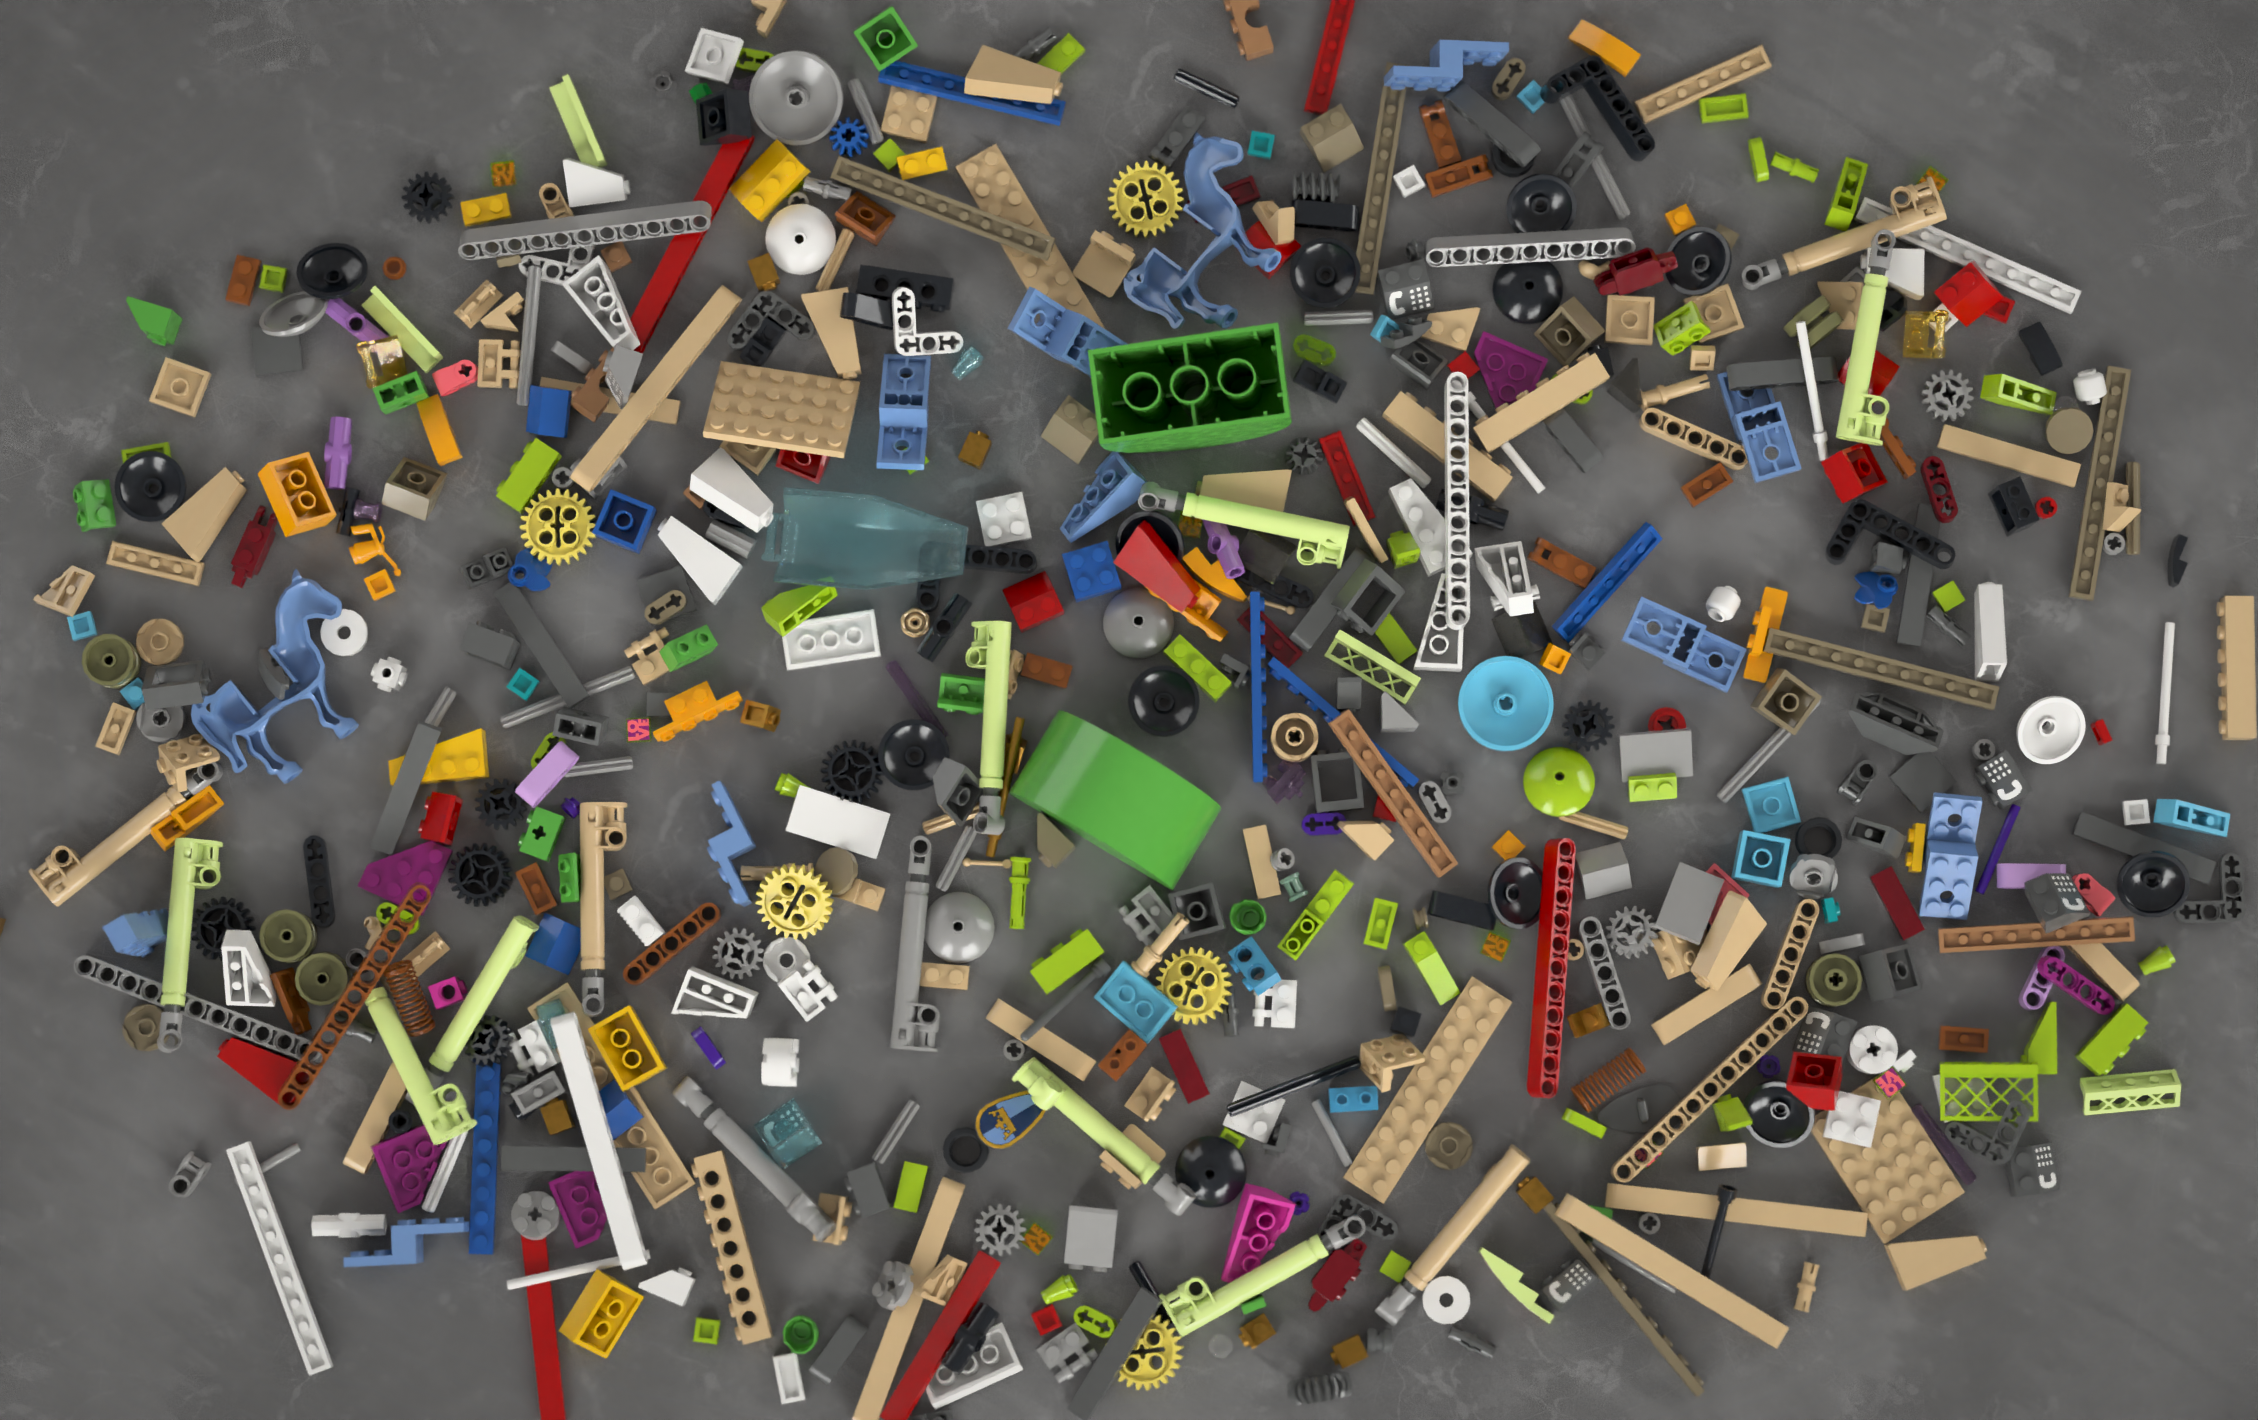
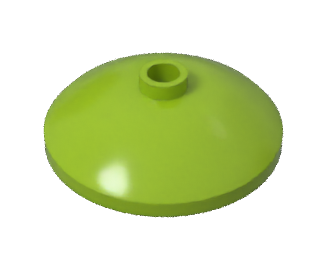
[1523,747,1595,817]

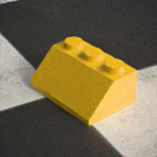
[729,139,811,222]
[588,1005,667,1092]
[559,1269,644,1358]

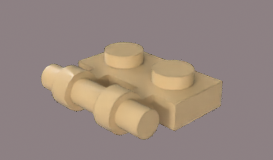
[477,339,521,389]
[624,627,669,686]

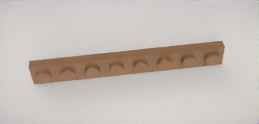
[1328,709,1458,878]
[1938,916,2135,953]

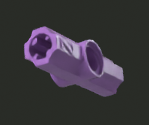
[325,298,392,355]
[324,417,352,490]
[1202,519,1245,579]

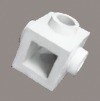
[371,657,408,693]

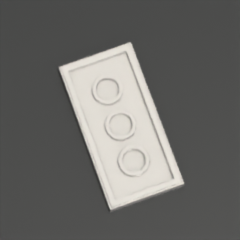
[782,609,881,671]
[785,785,890,859]

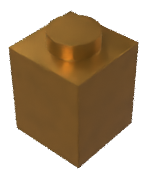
[747,253,781,292]
[958,431,992,470]
[540,1097,575,1135]
[1516,1176,1554,1214]
[1330,1334,1369,1369]

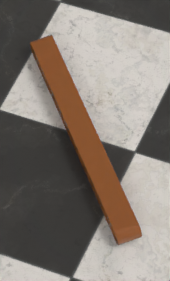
[278,882,431,1110]

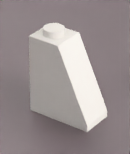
[563,158,631,207]
[1860,248,1924,300]

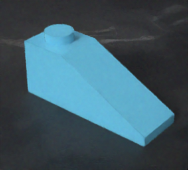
[2153,799,2230,837]

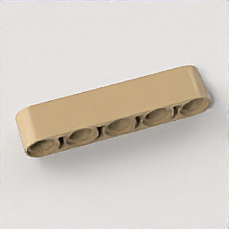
[1639,408,1748,470]
[1761,899,1819,1010]
[2065,943,2140,1002]
[1651,963,1763,1045]
[986,998,1096,1081]
[343,1062,408,1175]

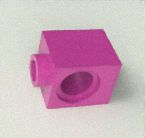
[428,976,468,1010]

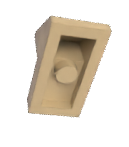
[751,0,787,38]
[1252,200,1295,245]
[480,292,525,332]
[2103,482,2141,532]
[833,878,886,911]

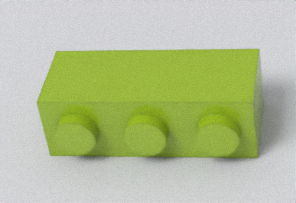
[496,438,562,515]
[1164,634,1232,703]
[1030,928,1105,995]
[2074,1003,2148,1076]

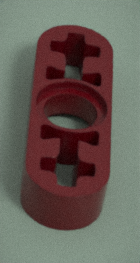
[1920,456,1958,523]

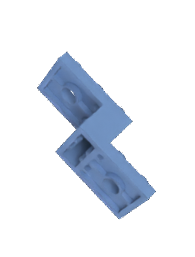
[1384,40,1509,92]
[1007,287,1127,377]
[877,354,931,470]
[1717,372,1802,483]
[1621,596,1747,693]
[707,781,757,907]
[1918,792,1982,920]
[343,1217,470,1267]

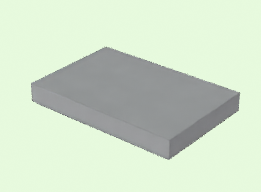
[1619,728,1693,782]
[1654,862,1724,945]

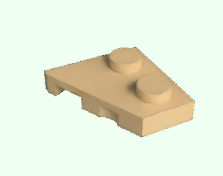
[1817,281,1864,329]
[1421,307,1480,352]
[33,565,95,617]
[914,1255,968,1306]

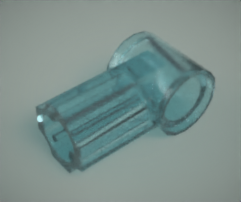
[536,999,565,1050]

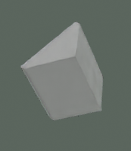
[1380,691,1419,733]
[1575,842,1632,900]

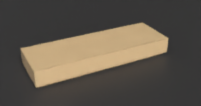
[1344,496,1388,563]
[1243,824,1281,899]

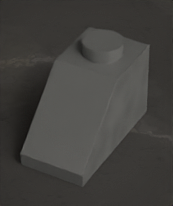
[1869,542,1906,575]
[1336,677,1362,715]
[1846,817,1907,859]

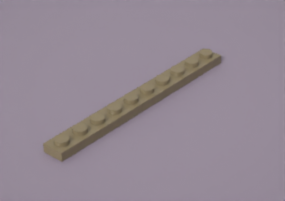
[1355,62,1409,295]
[830,156,1056,261]
[2068,366,2131,601]
[1763,628,1999,710]
[1543,1202,1705,1397]

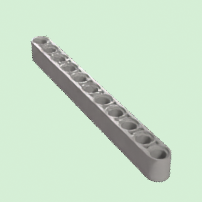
[458,201,712,260]
[74,955,321,1061]

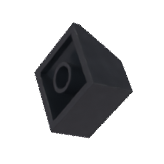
[696,88,752,146]

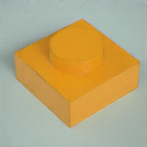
[1664,204,1696,236]
[364,569,396,601]
[1538,643,1571,675]
[1491,830,1525,861]

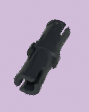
[336,487,361,537]

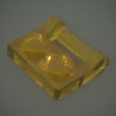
[1903,310,1949,358]
[356,335,408,389]

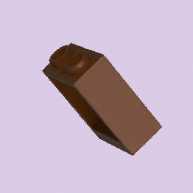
[1098,1029,1148,1082]

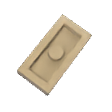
[95,702,137,755]
[920,962,970,990]

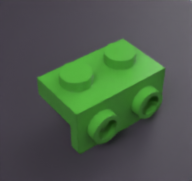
[73,479,116,532]
[937,673,985,715]
[558,853,580,903]

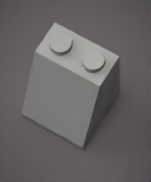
[1064,1205,1118,1272]

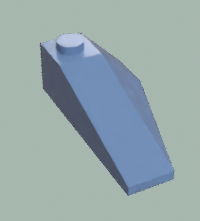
[1060,451,1147,543]

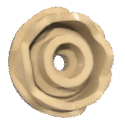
[901,608,930,638]

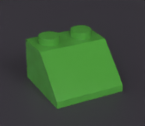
[852,6,918,72]
[126,296,182,346]

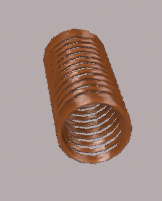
[384,960,436,1037]
[1571,1047,1646,1112]

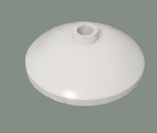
[765,204,836,275]
[2016,696,2085,764]

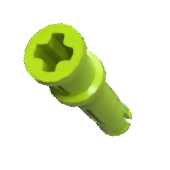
[1009,857,1032,929]

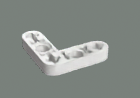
[519,245,595,285]
[892,287,963,356]

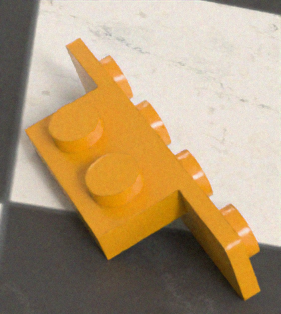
[1145,579,1228,642]
[1743,587,1788,683]
[652,680,743,742]

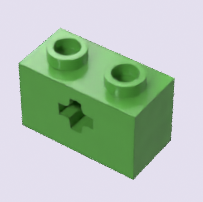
[373,371,429,415]
[659,624,718,672]
[518,806,566,862]

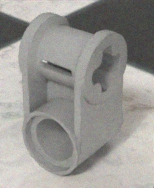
[169,1151,212,1197]

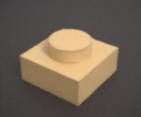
[1689,345,1716,370]

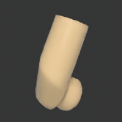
[1578,260,1610,280]
[364,916,383,950]

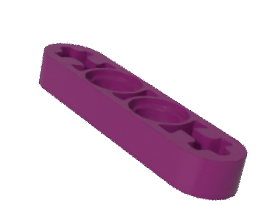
[2037,956,2115,1015]

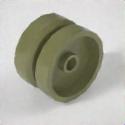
[1783,295,1844,349]
[82,634,141,689]
[259,909,318,963]
[295,952,352,1005]
[1804,953,1862,1007]

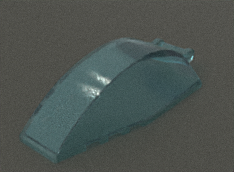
[761,487,968,590]

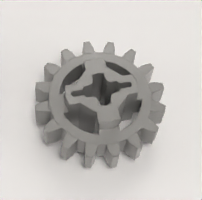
[1921,370,1974,422]
[1606,906,1658,959]
[712,928,765,980]
[974,1204,1027,1257]

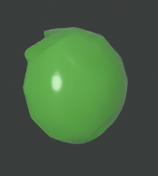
[1229,899,1267,935]
[783,1315,819,1354]

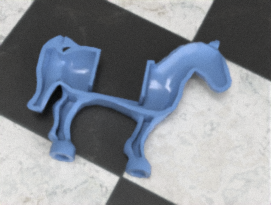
[1123,132,1282,329]
[191,569,359,784]

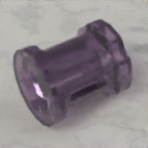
[354,499,383,523]

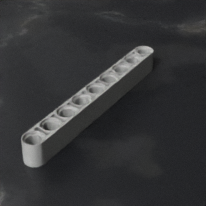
[1424,228,1635,267]

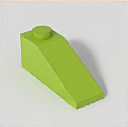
[1824,157,1868,232]
[1980,374,2057,415]
[1386,530,1421,569]
[761,579,838,637]
[1403,931,1460,1006]
[2020,1002,2057,1075]
[1712,1094,1753,1132]

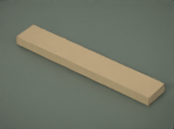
[1634,45,1772,124]
[540,377,681,425]
[1937,424,2081,488]

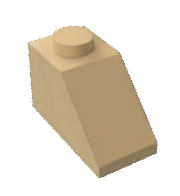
[1336,820,1394,861]

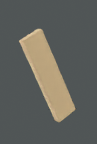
[106,541,205,586]

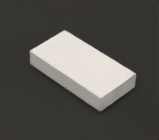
[773,1352,806,1404]

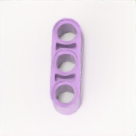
[515,741,579,808]
[1997,863,2066,889]
[2018,946,2065,1010]

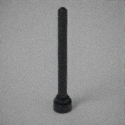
[1701,1184,1738,1279]

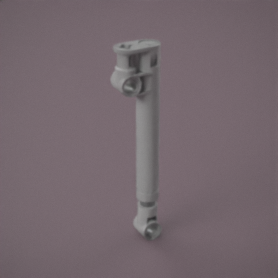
[890,836,940,1052]
[671,1075,837,1242]

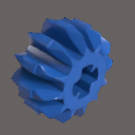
[829,117,869,158]

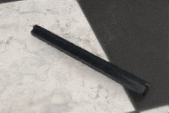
[1226,1055,1361,1117]

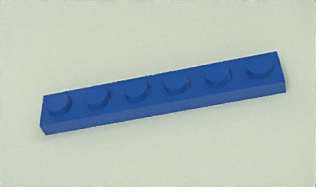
[1552,522,1663,643]

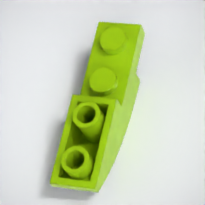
[1277,869,1355,961]

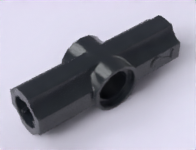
[1435,489,1509,531]
[916,592,972,663]
[941,1302,999,1375]

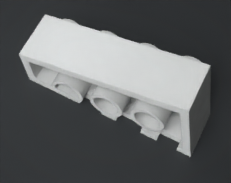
[562,255,640,350]
[1388,478,1473,577]
[1413,573,1464,672]

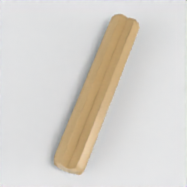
[816,228,855,292]
[922,802,979,834]
[1559,812,1628,839]

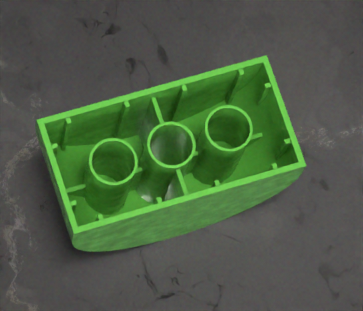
[1088,322,1292,453]
[1009,710,1221,891]

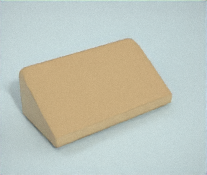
[1696,1143,1747,1171]

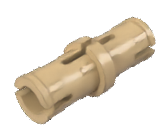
[1794,1262,1819,1312]

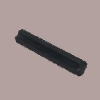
[1174,68,1240,108]
[1129,1261,1173,1325]

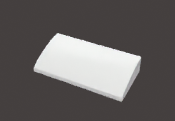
[926,1322,1023,1410]

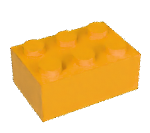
[257,452,337,537]

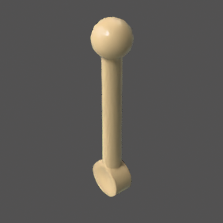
[1248,595,1295,615]
[962,857,1012,869]

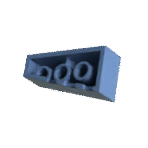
[102,908,169,958]

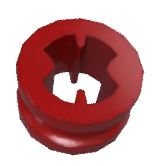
[2035,497,2057,519]

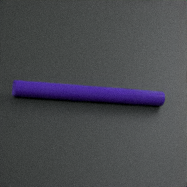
[1975,804,2021,895]

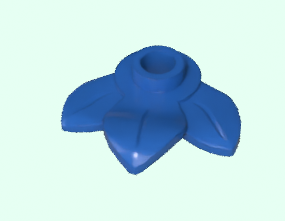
[508,548,553,591]
[1854,572,1898,609]

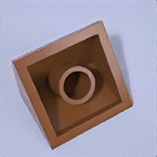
[835,191,896,246]

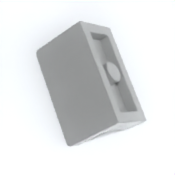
[511,1070,565,1115]

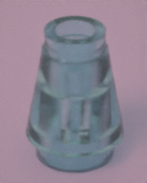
[951,345,985,381]

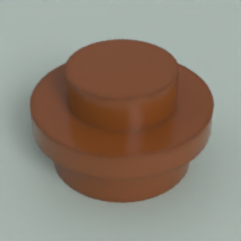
[383,256,407,280]

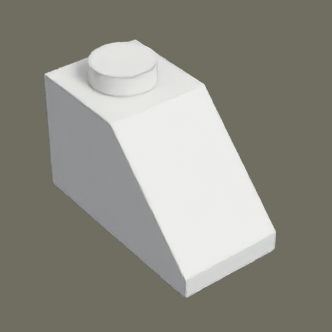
[638,1267,696,1306]

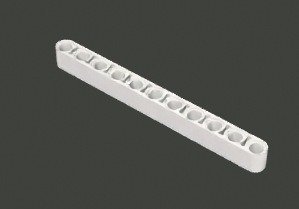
[1444,372,1470,630]
[550,1012,648,1270]

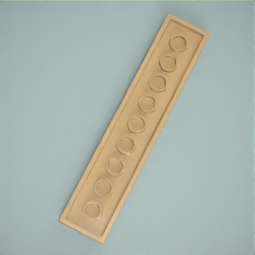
[955,144,1105,368]
[1343,976,1512,1204]
[527,982,696,1210]

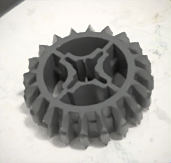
[1287,1371,1353,1405]

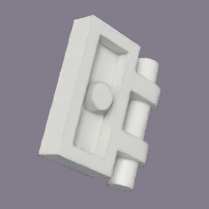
[777,959,838,1022]
[1252,978,1297,1028]
[508,1019,562,1076]

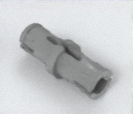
[803,176,852,202]

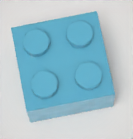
[1731,830,1791,888]

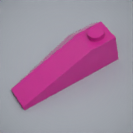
[1221,1183,1296,1283]

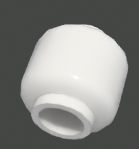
[2073,369,2107,405]
[1706,586,1741,622]

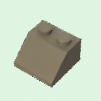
[1300,104,1364,173]
[1534,297,1606,366]
[1041,395,1099,465]
[382,457,447,520]
[1750,668,1822,735]
[1037,812,1076,869]

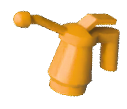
[348,523,401,576]

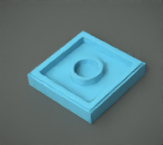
[1741,777,1801,833]

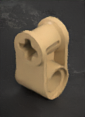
[539,183,574,219]

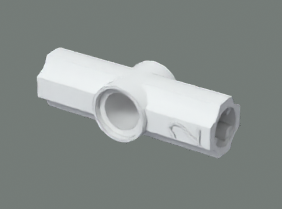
[311,1213,387,1238]

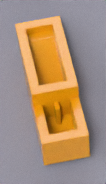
[1568,20,1641,77]
[416,394,463,466]
[1182,547,1247,603]
[150,785,224,851]

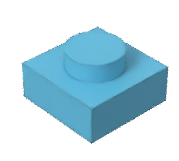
[1516,80,1545,114]
[1370,315,1399,343]
[67,611,98,641]
[120,677,145,711]

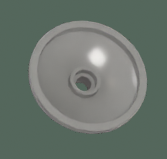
[259,291,328,337]
[1103,588,1174,659]
[924,892,995,963]

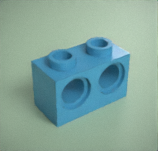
[1228,936,1281,996]
[1328,1086,1379,1113]

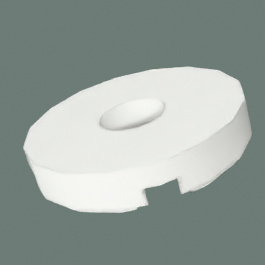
[320,609,368,656]
[763,937,810,983]
[1422,1276,1470,1324]

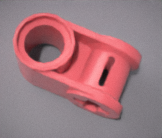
[432,360,478,397]
[2071,873,2115,917]

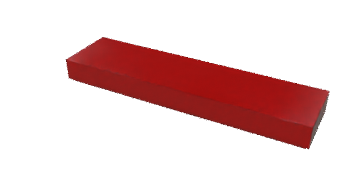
[1318,430,1375,527]

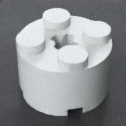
[1846,1025,1898,1074]
[761,1038,800,1087]

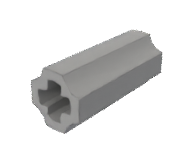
[705,519,757,559]

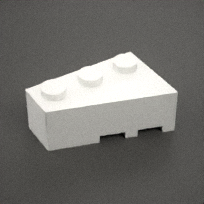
[1474,541,1534,616]
[221,930,278,1007]
[671,966,759,1018]

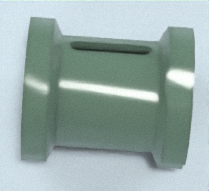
[1279,872,1309,903]

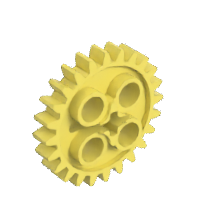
[1108,161,1184,238]
[520,488,596,566]
[756,863,834,940]
[1156,947,1233,1025]
[1105,1315,1184,1391]

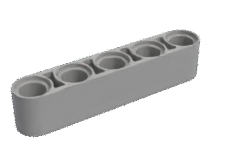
[1578,916,1631,1030]

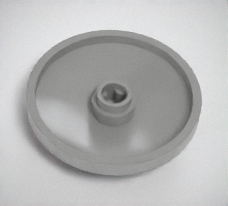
[749,50,843,145]

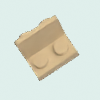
[1360,1034,1425,1092]
[1124,1067,1176,1122]
[813,1193,852,1245]

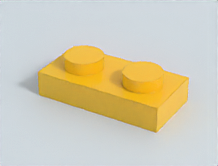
[896,146,948,180]
[460,193,512,227]
[1905,823,1926,873]

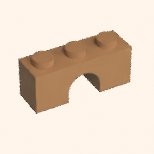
[1223,0,1274,61]
[571,347,614,423]

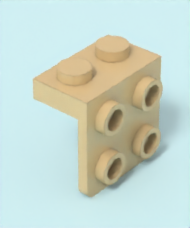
[1073,230,1136,298]
[157,734,220,793]
[1652,929,1708,980]
[1099,1124,1166,1190]

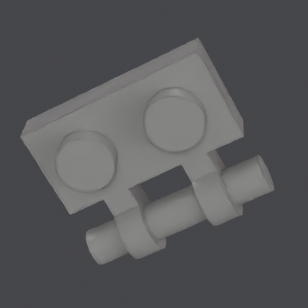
[1118,885,1174,946]
[1036,1323,1099,1384]

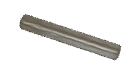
[2126,462,2140,555]

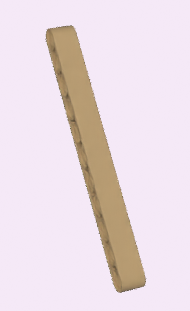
[570,285,742,492]
[1611,997,1808,1182]
[852,1177,966,1420]
[1605,1183,1868,1237]
[1555,1194,1789,1349]

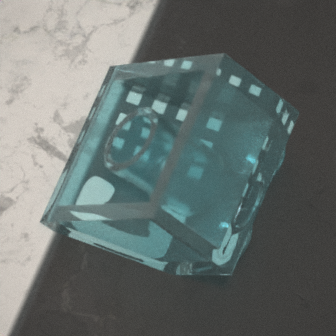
[754,1098,822,1170]

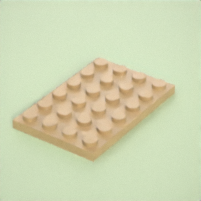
[703,361,860,458]
[1811,1071,1965,1244]

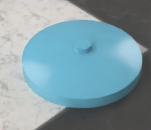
[1458,656,1554,751]

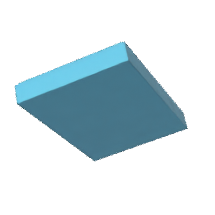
[1094,960,1178,1044]

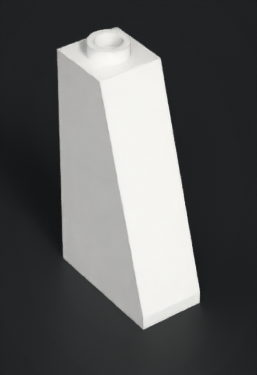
[690,447,773,532]
[658,516,743,605]
[1974,582,2007,682]

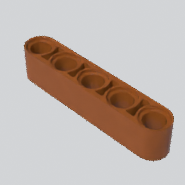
[623,902,721,985]

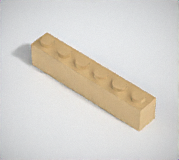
[1473,353,1610,454]
[1382,391,1513,503]
[2216,596,2257,740]

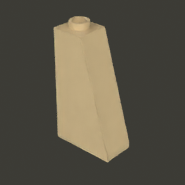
[964,45,1063,104]
[801,287,862,380]
[162,467,247,563]
[1195,469,1292,512]
[1690,890,1767,991]
[1884,1235,1987,1291]

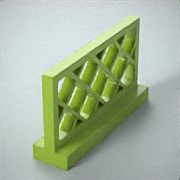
[1940,1062,2038,1121]

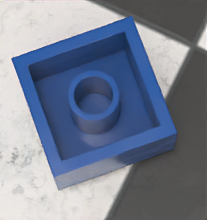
[592,489,657,554]
[1062,541,1121,603]

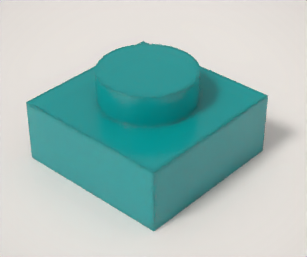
[1247,131,1275,159]
[506,668,540,701]
[1821,897,1840,924]

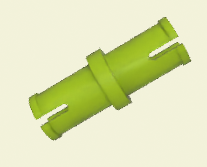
[1770,151,1819,183]

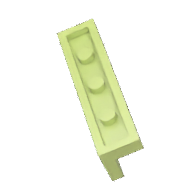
[549,74,607,168]
[361,286,444,374]
[1324,630,1421,705]
[2080,1069,2181,1115]

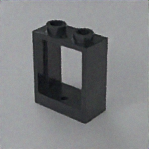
[1988,476,2040,537]

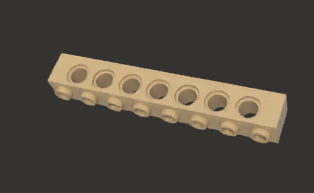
[691,1150,773,1345]

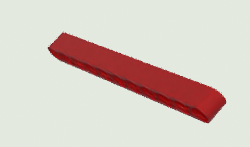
[630,135,755,354]
[1527,838,1576,1098]

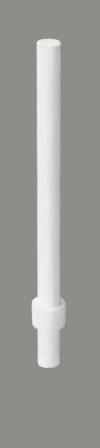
[1796,321,1829,461]
[1450,380,1545,494]
[2155,622,2175,764]
[506,1249,651,1290]

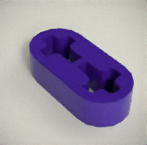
[1301,812,1346,836]
[691,1026,726,1070]

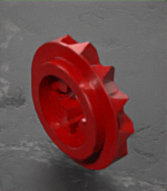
[1648,707,1686,731]

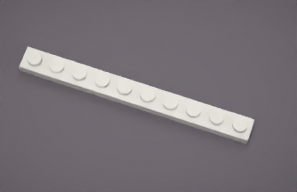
[1854,197,2081,314]
[226,1141,333,1376]

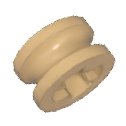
[1568,939,1584,961]

